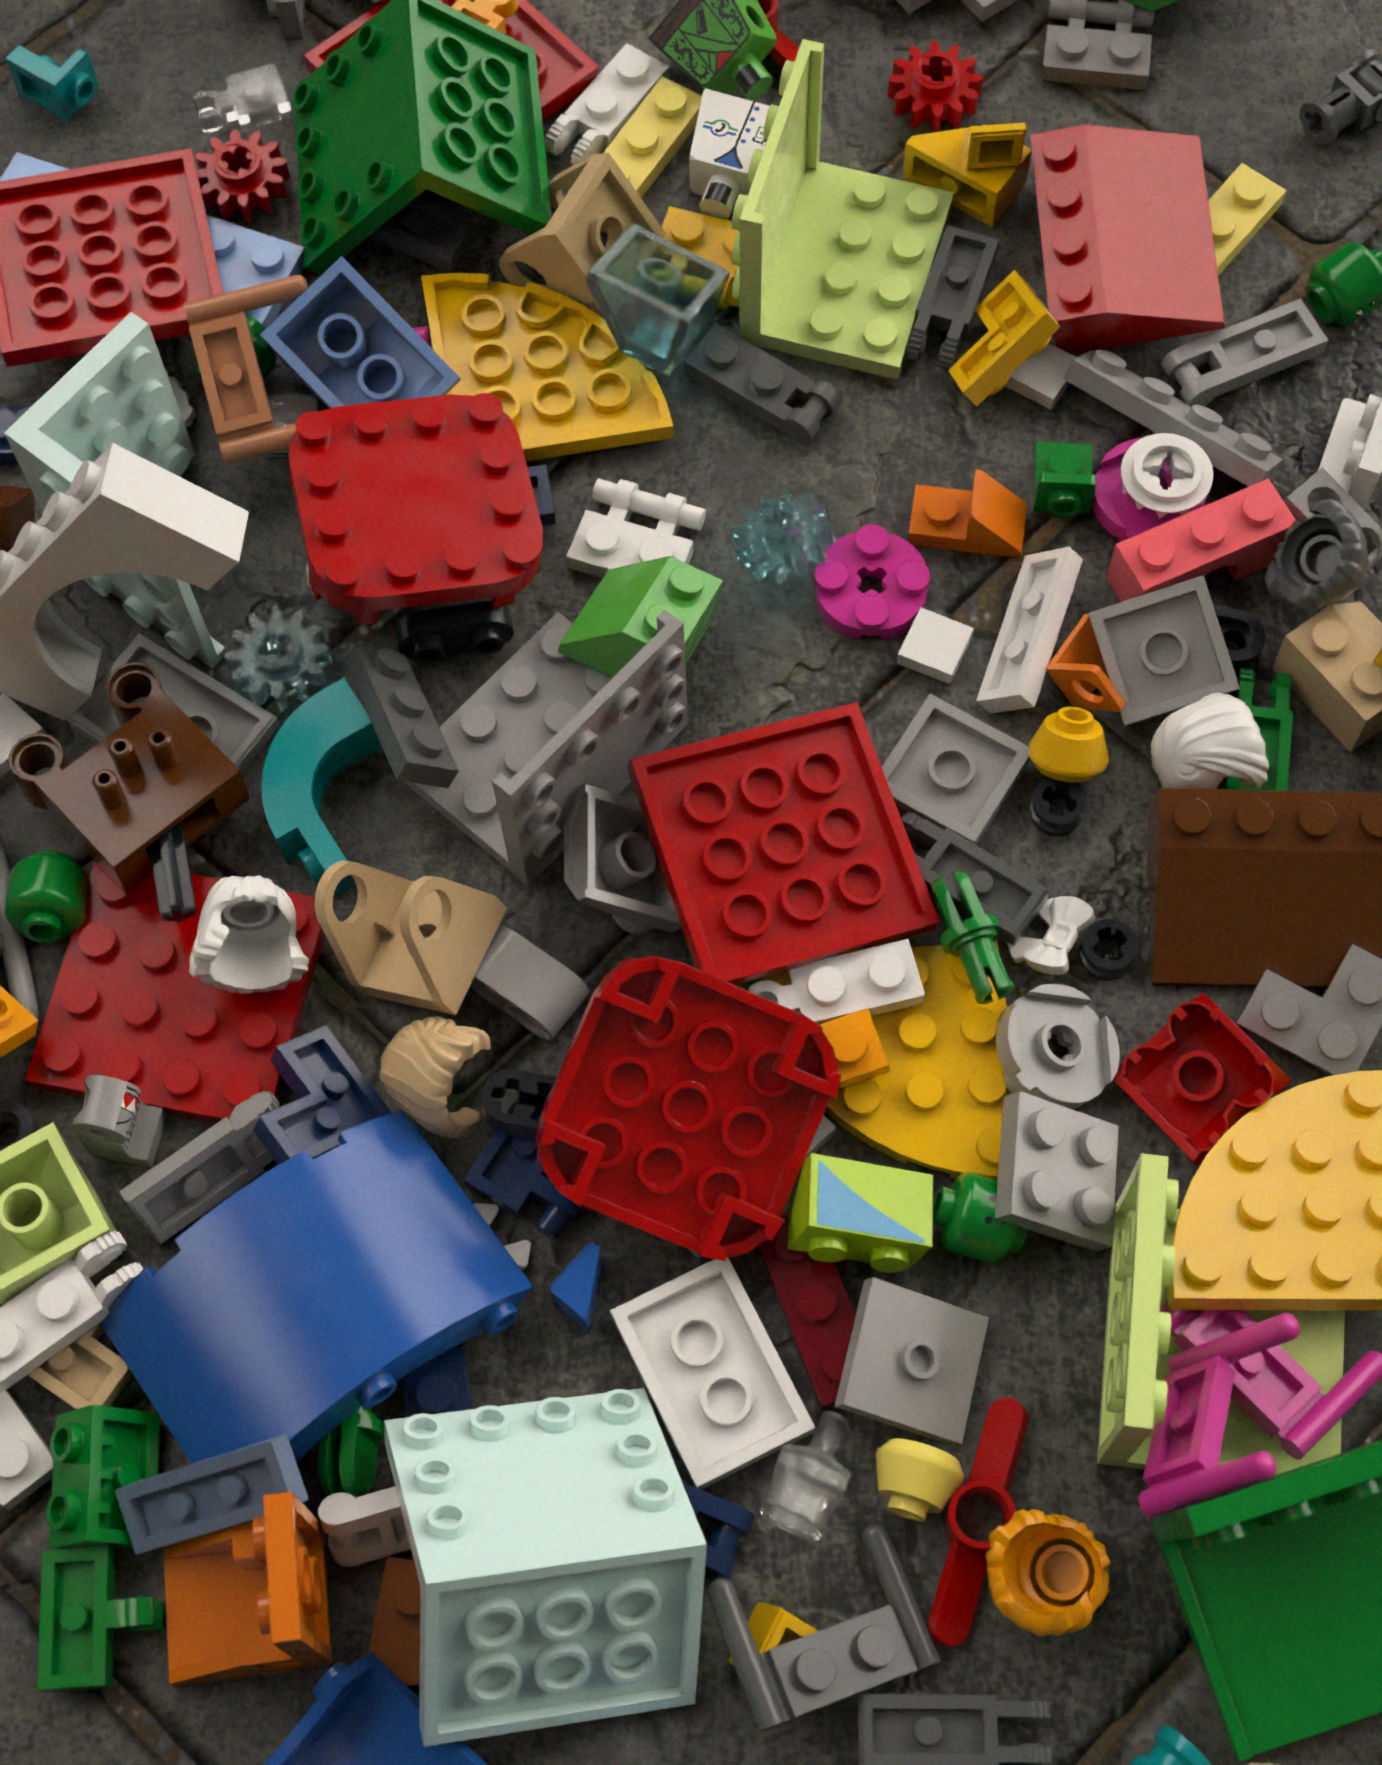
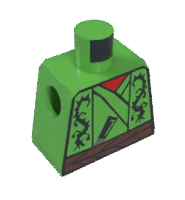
[648,0,777,100]

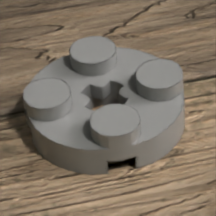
[996,984,1120,1109]

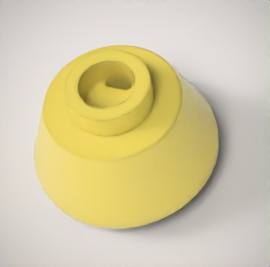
[876,1438,965,1522]

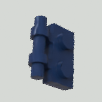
[464,1093,584,1240]

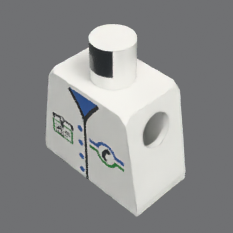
[689,89,770,220]

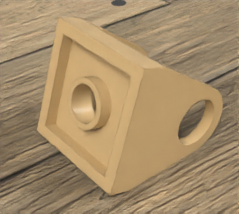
[499,153,666,315]
[315,861,507,1015]

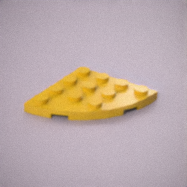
[421,273,674,461]
[761,940,1012,1179]
[1167,1070,1382,1311]

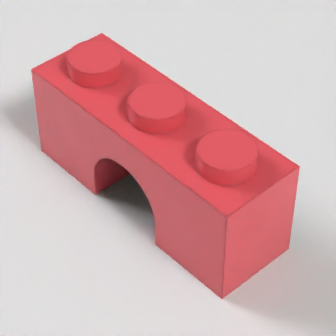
[1106,478,1296,602]

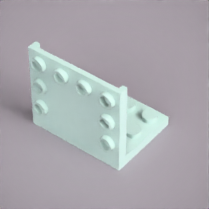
[4,312,227,669]
[384,1388,707,1747]

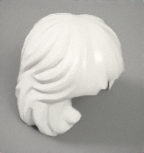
[1151,692,1269,789]
[189,875,309,994]

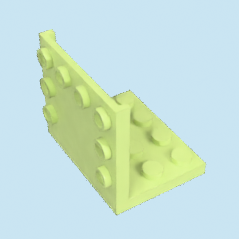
[732,39,954,380]
[1097,1153,1345,1475]

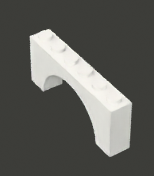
[0,443,249,721]

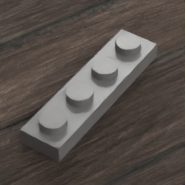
[1064,349,1283,487]

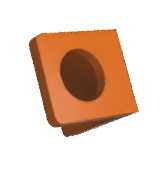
[1045,613,1126,712]

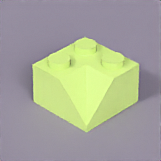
[0,1122,126,1306]

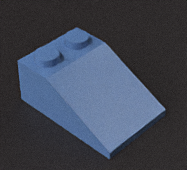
[260,256,461,409]

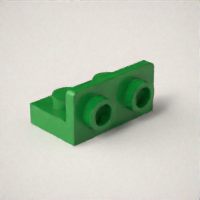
[46,1405,160,1550]

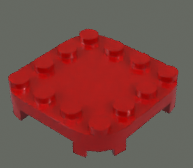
[289,393,543,624]
[536,956,842,1261]

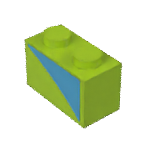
[787,1153,933,1273]

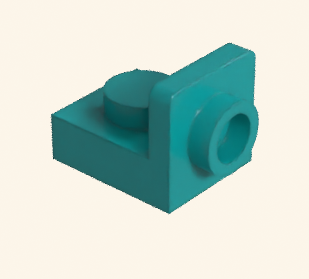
[5,45,99,122]

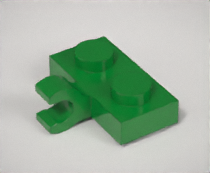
[37,1545,165,1693]

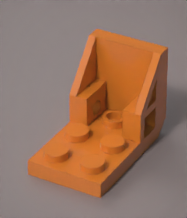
[163,1492,333,1687]

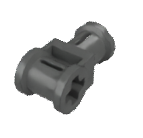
[1299,49,1382,145]

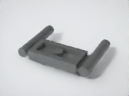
[707,1523,942,1732]

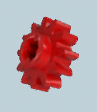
[887,41,983,132]
[195,129,290,222]

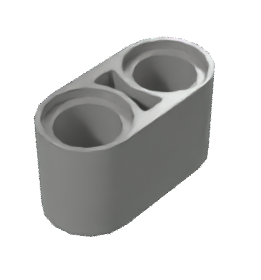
[470,925,590,1041]

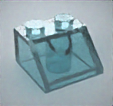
[585,223,730,376]

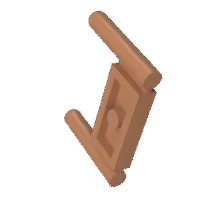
[183,274,308,465]

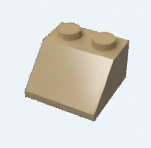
[1272,602,1382,753]

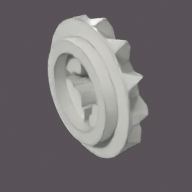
[1119,433,1213,519]

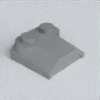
[564,784,682,935]

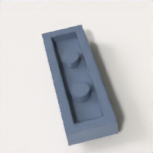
[115,1433,308,1555]

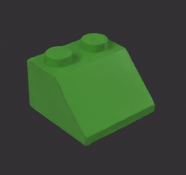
[558,556,723,678]

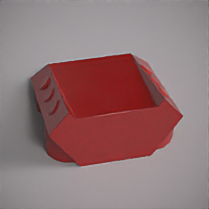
[1113,992,1292,1166]

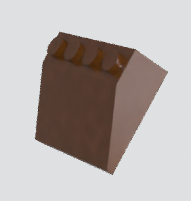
[1148,788,1382,989]

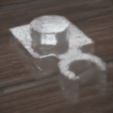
[192,63,292,132]

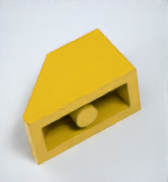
[903,125,1032,227]

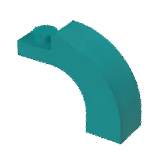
[261,678,381,897]

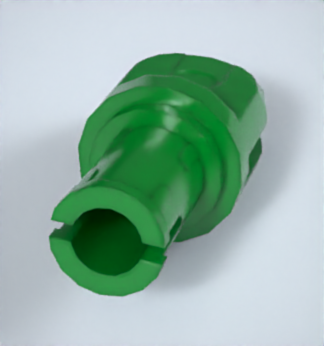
[931,871,1015,1004]
[317,1407,384,1498]

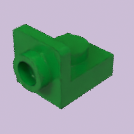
[1033,442,1096,517]

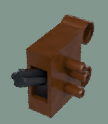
[9,662,250,923]

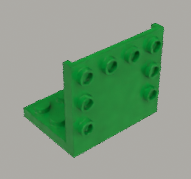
[292,0,552,275]
[1149,1440,1382,1762]

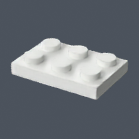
[610,1258,815,1490]

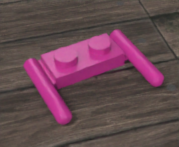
[1160,1299,1382,1460]
[1139,1313,1300,1518]

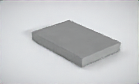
[67,633,280,774]

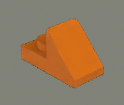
[908,469,1027,558]

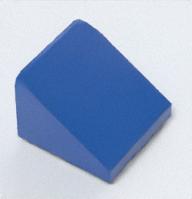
[549,1241,603,1334]

